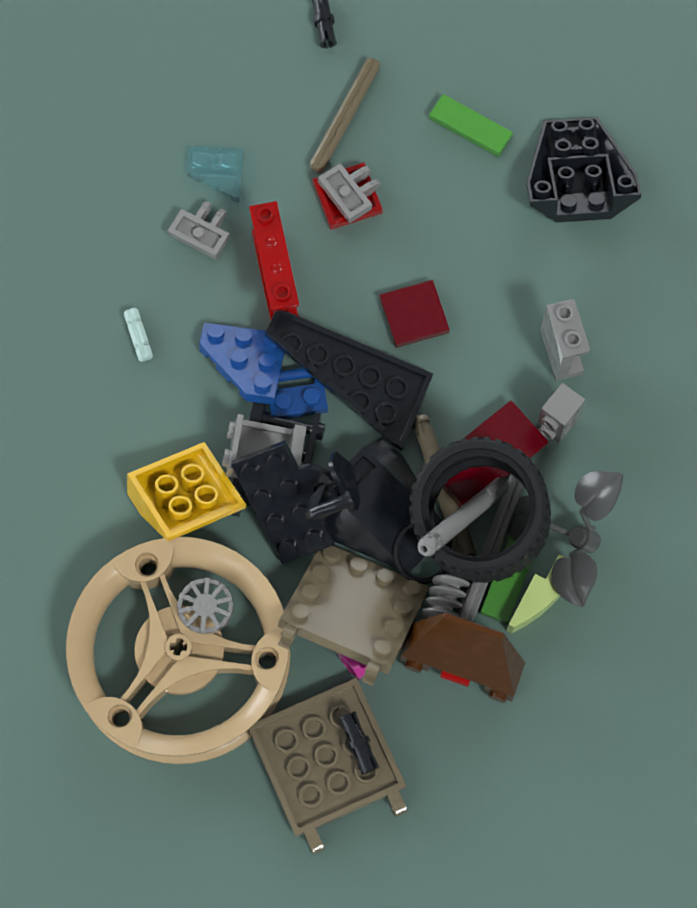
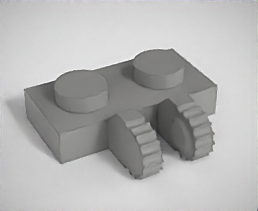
[318,163,381,224]
[167,201,230,260]

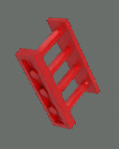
[249,201,299,321]

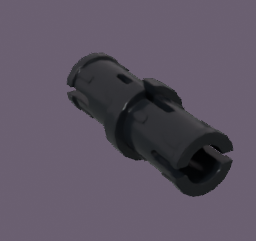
[312,0,337,49]
[338,711,379,775]

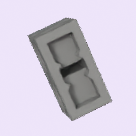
[536,383,586,443]

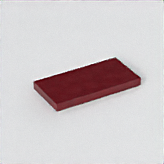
[443,400,549,507]

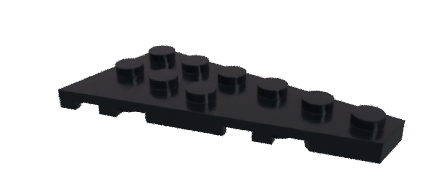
[265,310,434,451]

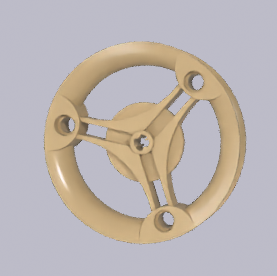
[66,537,290,764]

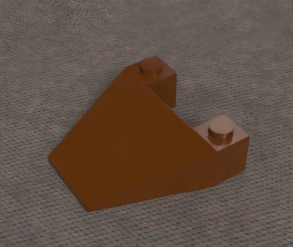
[400,613,525,703]

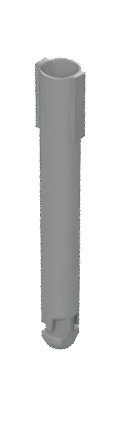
[418,476,509,556]

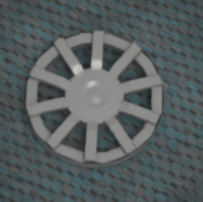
[177,577,234,634]

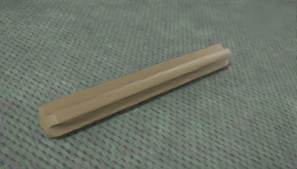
[310,58,380,173]

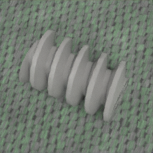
[419,574,470,621]

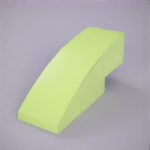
[506,554,566,634]

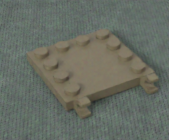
[278,546,429,686]
[249,678,407,854]

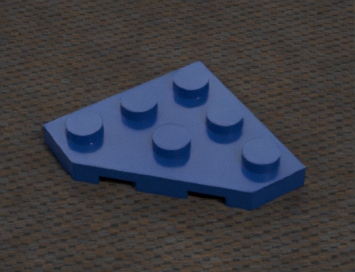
[199,322,285,405]

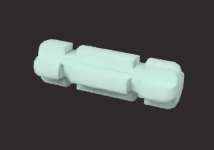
[124,308,153,362]

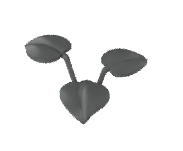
[508,471,623,607]

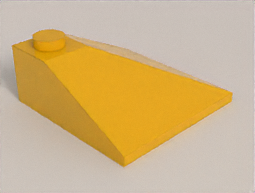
[127,442,246,541]

